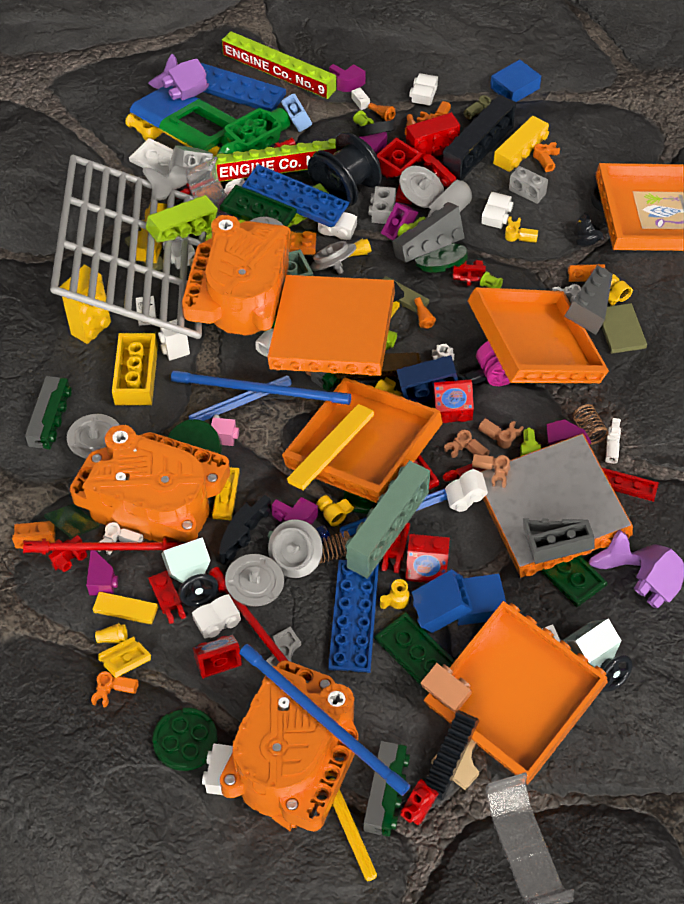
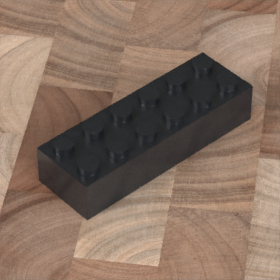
[443,94,516,181]

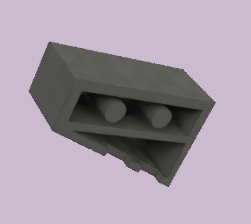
[523,518,595,564]

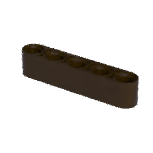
[335,352,421,379]

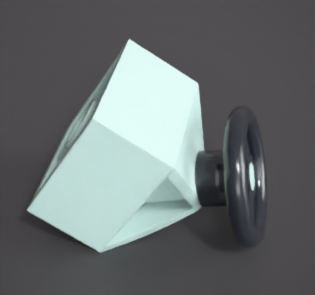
[161,537,218,607]
[563,619,633,692]

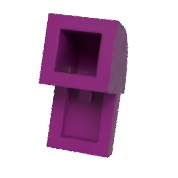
[329,64,366,92]
[272,497,318,525]

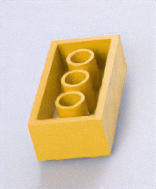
[60,264,111,344]
[112,333,158,405]

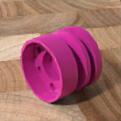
[476,341,510,387]

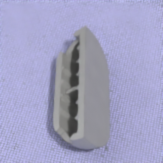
[425,180,472,219]

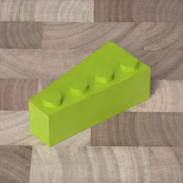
[146,195,218,243]

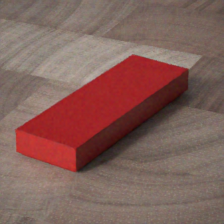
[602,468,659,502]

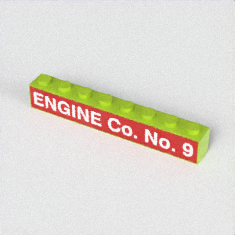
[222,31,336,99]
[211,139,337,182]

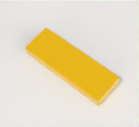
[212,467,240,520]
[93,592,158,625]

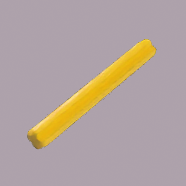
[328,778,377,881]

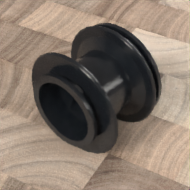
[308,132,382,208]

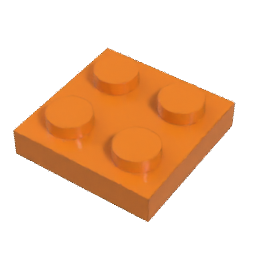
[289,231,316,255]

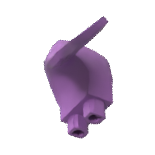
[149,54,209,100]
[588,530,684,609]

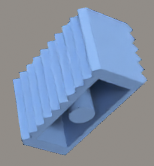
[281,94,312,132]

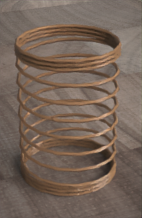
[572,404,608,444]
[319,531,350,564]

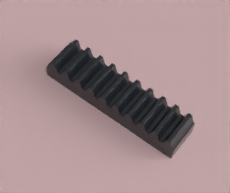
[425,710,479,801]

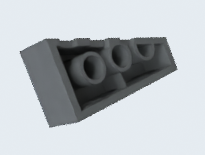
[392,202,465,262]
[565,265,613,335]

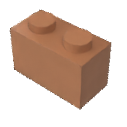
[421,663,472,713]

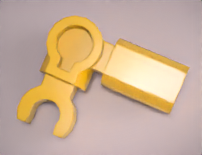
[505,217,538,243]

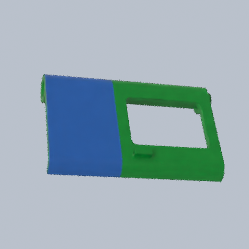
[130,86,237,151]

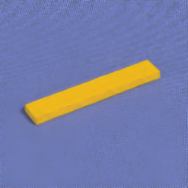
[287,404,374,490]

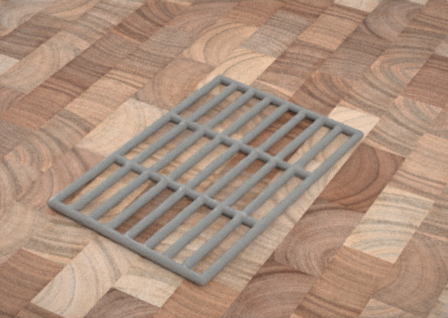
[50,155,205,339]

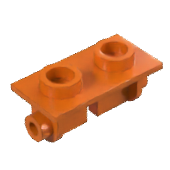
[568,264,605,282]

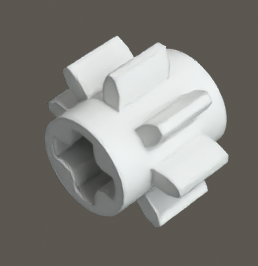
[432,344,455,361]

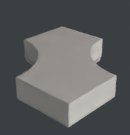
[266,627,301,666]

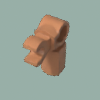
[478,418,524,449]
[444,430,490,458]
[472,454,510,488]

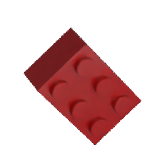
[406,112,460,163]

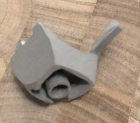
[143,145,213,200]

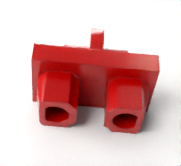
[453,260,486,286]
[48,535,87,572]
[401,779,439,825]

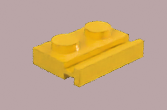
[98,636,151,678]

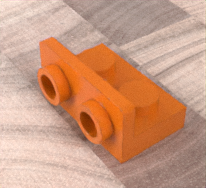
[12,521,55,549]

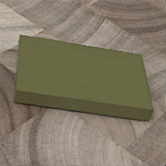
[601,303,647,354]

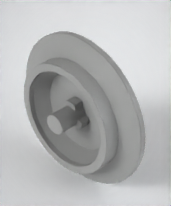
[399,166,444,208]
[310,241,356,274]
[67,414,119,459]
[268,519,323,578]
[225,554,284,606]

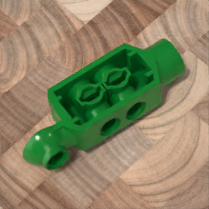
[217,108,290,154]

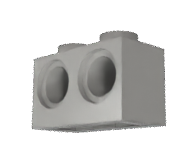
[509,166,548,204]
[369,186,396,224]

